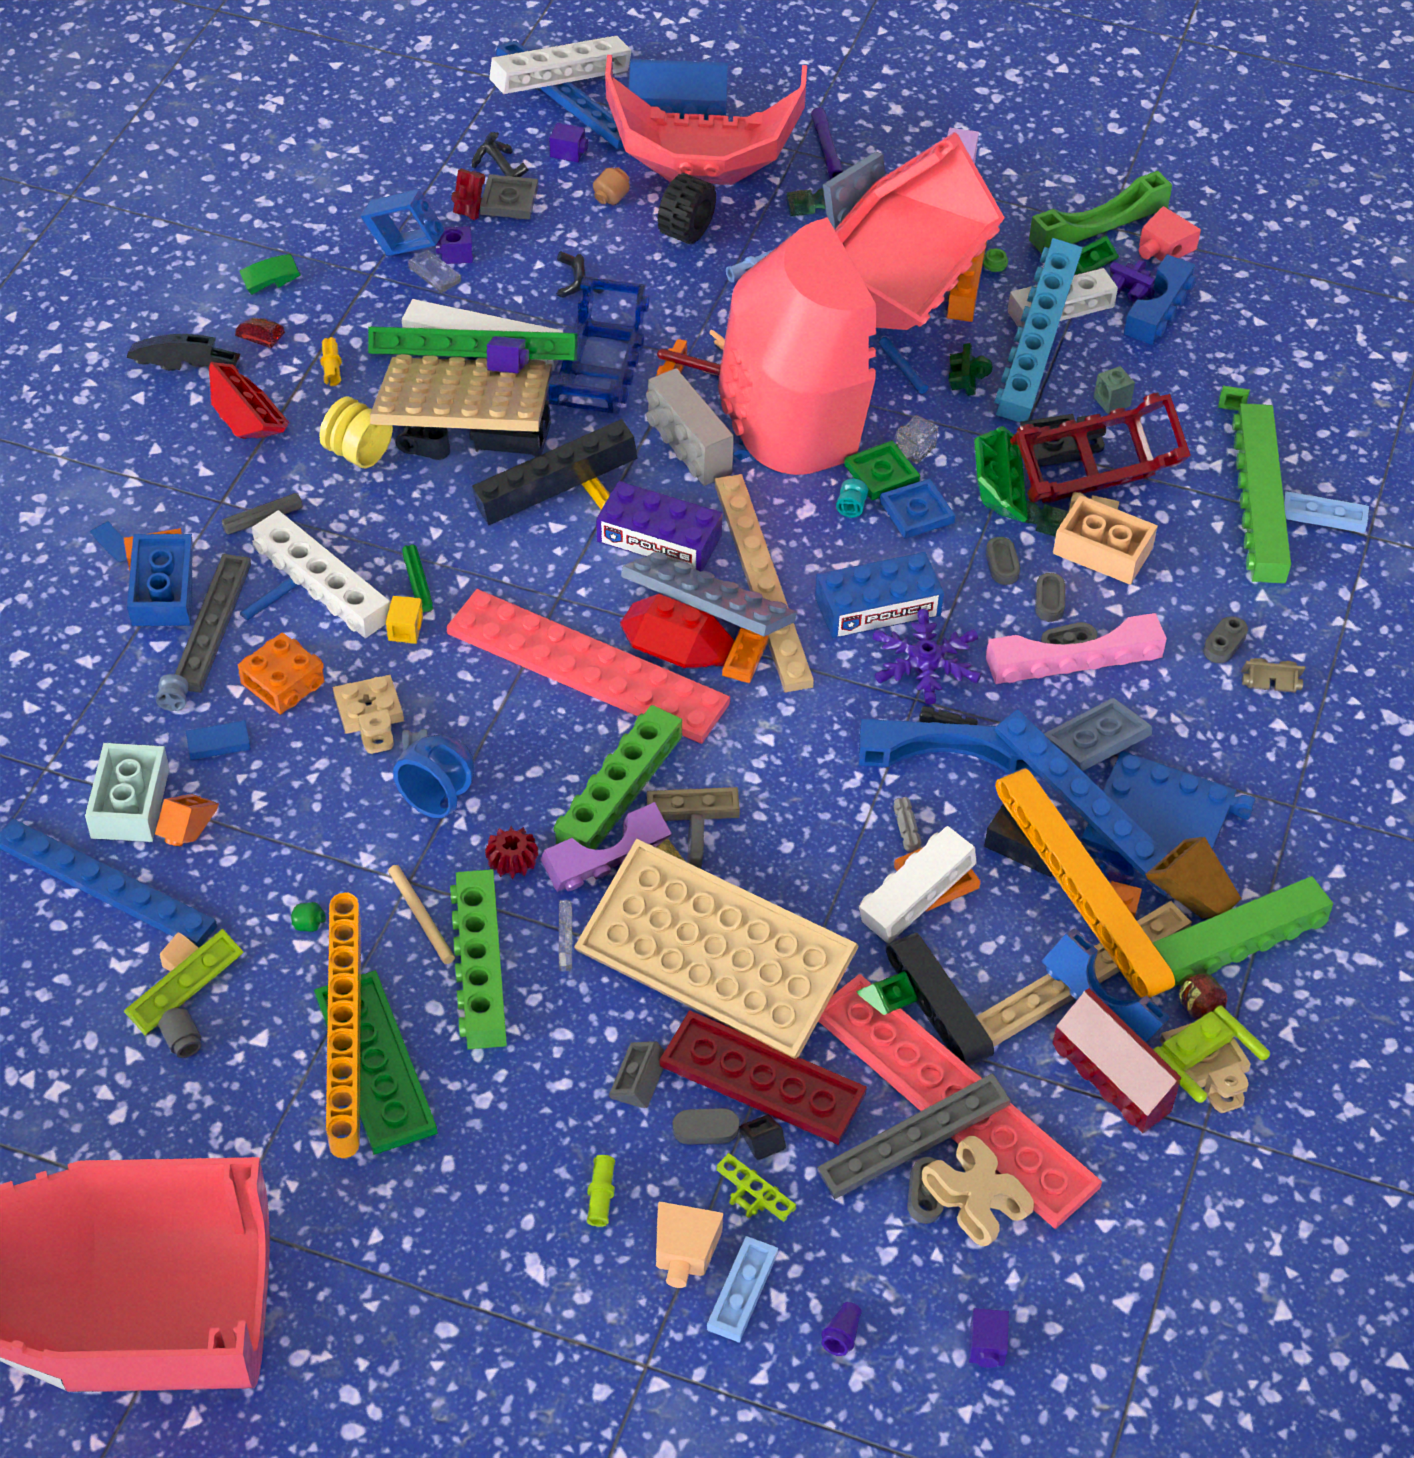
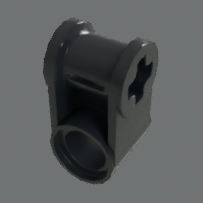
[395,426,451,460]

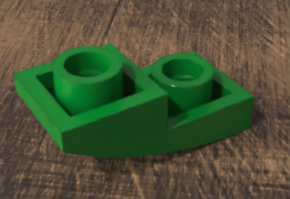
[240,254,301,295]

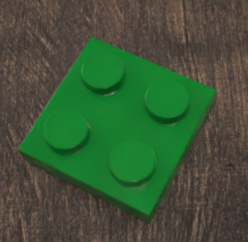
[844,440,920,501]

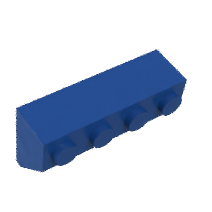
[629,59,728,120]

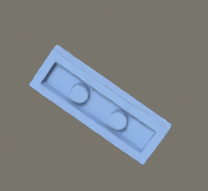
[1284,491,1369,533]
[707,1236,778,1343]

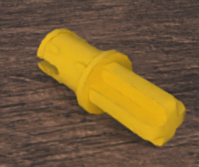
[320,337,342,386]

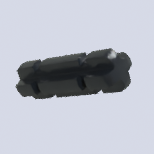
[919,705,978,725]

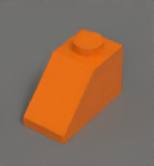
[155,794,219,847]

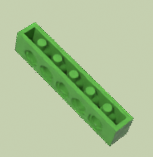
[553,705,682,850]
[450,869,507,1049]

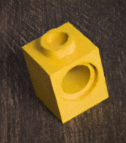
[386,596,423,644]

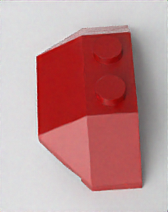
[209,362,289,439]
[620,594,735,668]

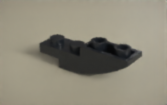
[127,334,241,371]

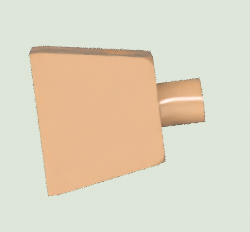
[656,1201,723,1288]

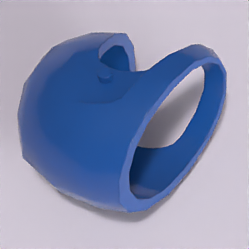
[393,734,474,818]

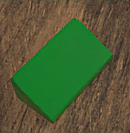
[1075,235,1119,275]
[857,971,918,1015]

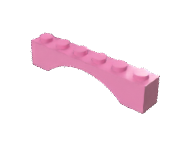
[986,613,1167,684]

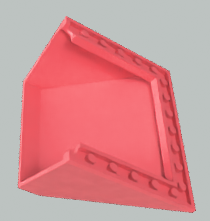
[835,132,1004,330]

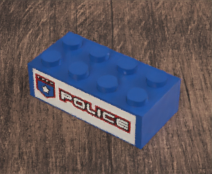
[815,552,944,638]

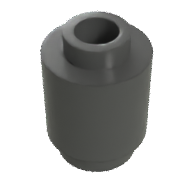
[158,1008,202,1058]

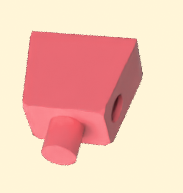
[1139,206,1201,261]

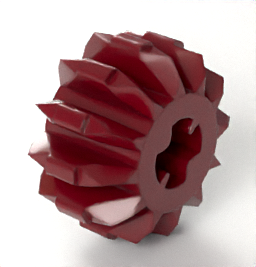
[485,825,539,879]

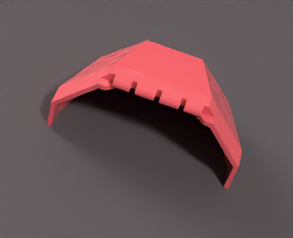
[605,55,807,185]

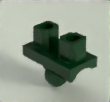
[948,343,993,396]

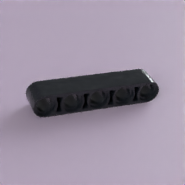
[886,932,994,1067]

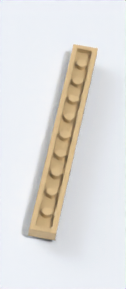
[715,474,814,692]

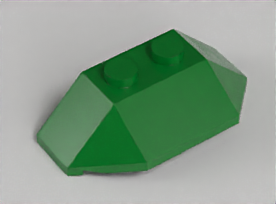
[974,426,1028,522]

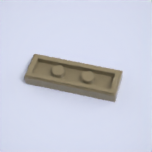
[646,787,740,821]

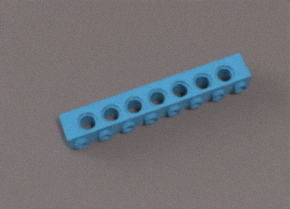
[994,238,1083,422]

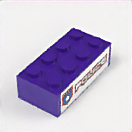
[596,481,723,572]

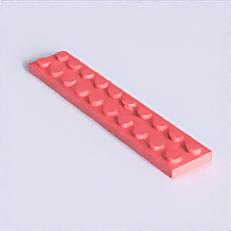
[447,589,730,744]
[818,974,1102,1229]

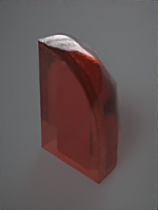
[235,317,285,349]

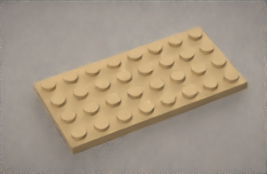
[574,838,858,1059]

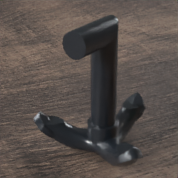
[472,132,529,177]
[556,251,606,298]

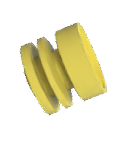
[319,396,393,469]

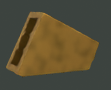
[1145,837,1242,919]

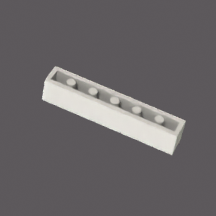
[402,299,563,371]

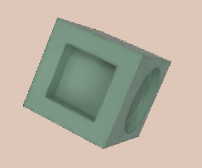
[1094,366,1135,414]

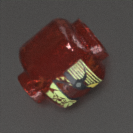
[1179,973,1228,1020]

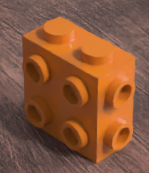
[238,632,325,715]

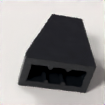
[984,804,1052,877]

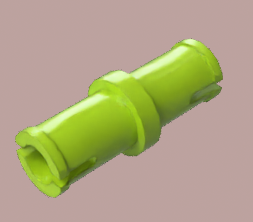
[586,1155,615,1227]

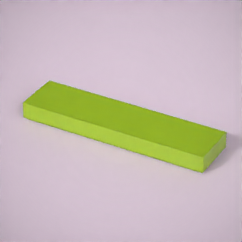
[124,929,244,1036]

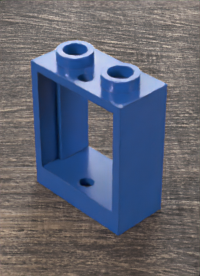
[361,189,445,256]

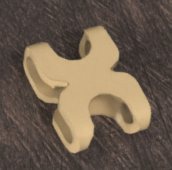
[922,1136,1034,1246]

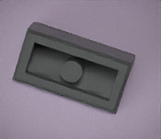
[609,1041,664,1108]

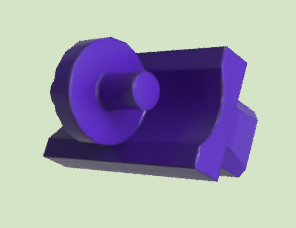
[1110,260,1155,303]

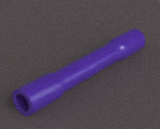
[811,107,843,179]

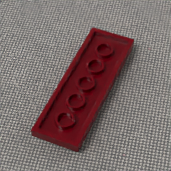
[660,1010,867,1145]

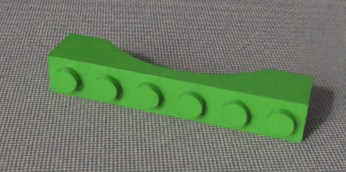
[1029,171,1172,254]

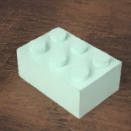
[85,743,169,842]

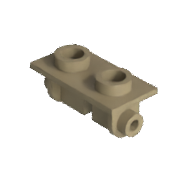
[1241,658,1305,693]

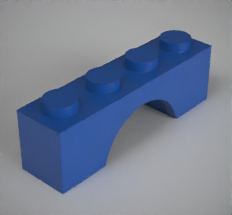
[1123,254,1197,345]
[1041,928,1170,1043]

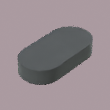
[986,537,1020,585]
[1035,573,1065,622]
[687,814,704,869]
[672,1108,739,1145]

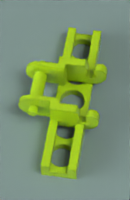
[716,1153,796,1222]

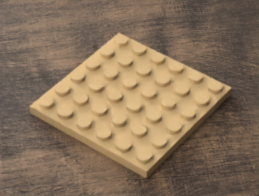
[370,354,552,432]

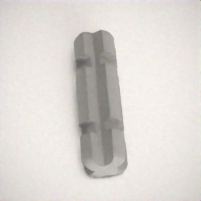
[893,797,921,852]

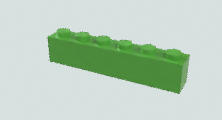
[1153,876,1334,987]

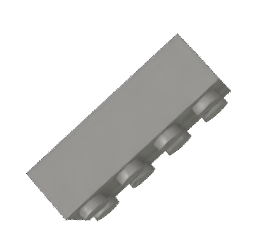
[646,368,734,486]

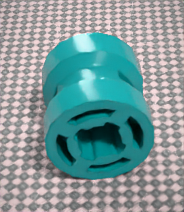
[836,478,869,518]

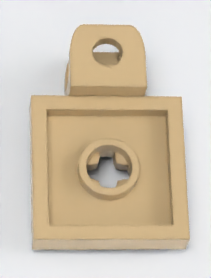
[333,675,404,754]
[1160,1023,1251,1113]

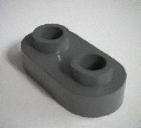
[1203,616,1248,663]
[1041,622,1097,645]
[907,1157,944,1224]

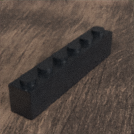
[472,419,638,526]

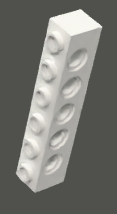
[489,36,631,94]
[252,510,390,638]

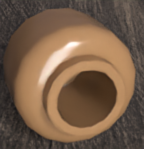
[593,167,630,205]

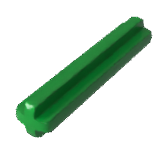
[402,544,433,613]

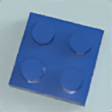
[880,478,955,539]

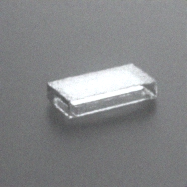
[408,250,461,293]
[559,900,572,971]

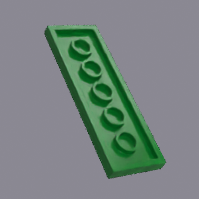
[314,970,438,1155]

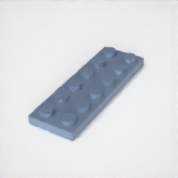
[621,552,797,637]

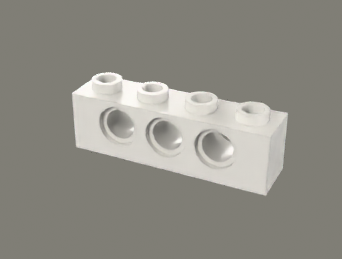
[1008,268,1118,327]

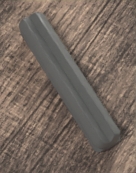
[222,493,303,535]

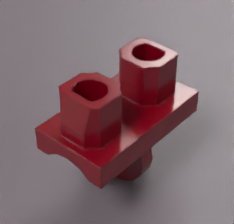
[451,168,485,220]

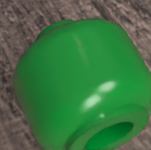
[291,902,326,932]

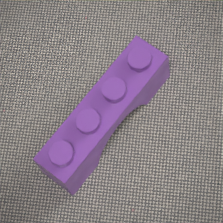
[540,802,671,892]

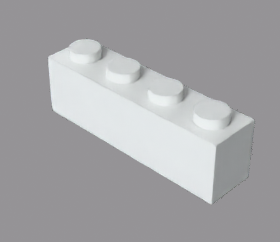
[859,826,977,944]

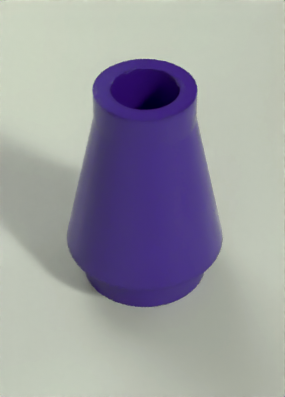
[821,1302,862,1356]

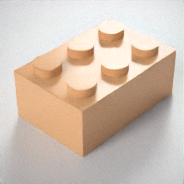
[1053,495,1158,585]

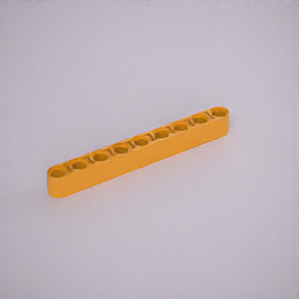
[995,768,1175,998]
[326,892,361,1158]

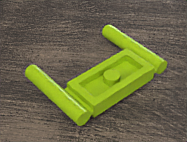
[1153,1005,1270,1103]

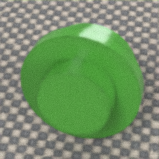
[983,248,1008,272]

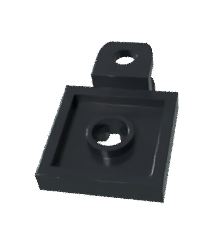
[1020,414,1107,466]

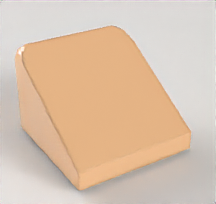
[160,932,198,971]

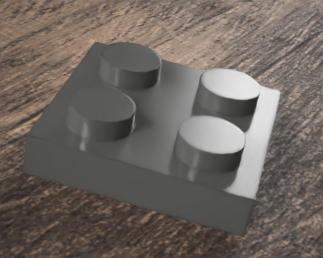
[480,174,538,219]

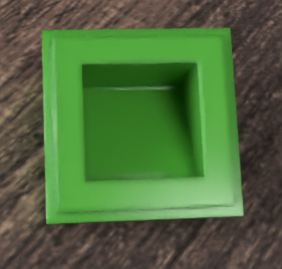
[1218,386,1250,411]

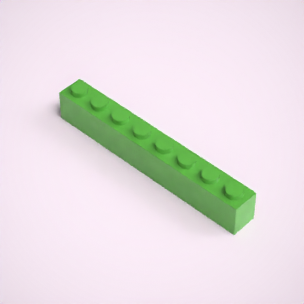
[1232,403,1291,583]

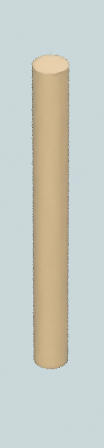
[388,865,455,964]

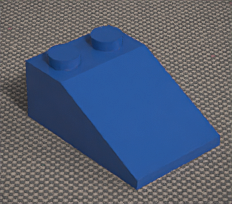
[127,534,192,626]

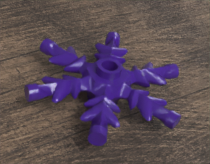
[872,609,982,705]

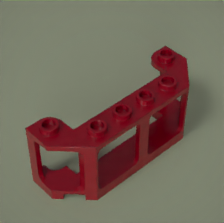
[1010,393,1191,503]

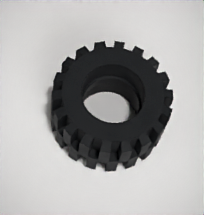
[657,173,716,244]

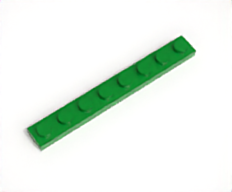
[368,326,577,361]

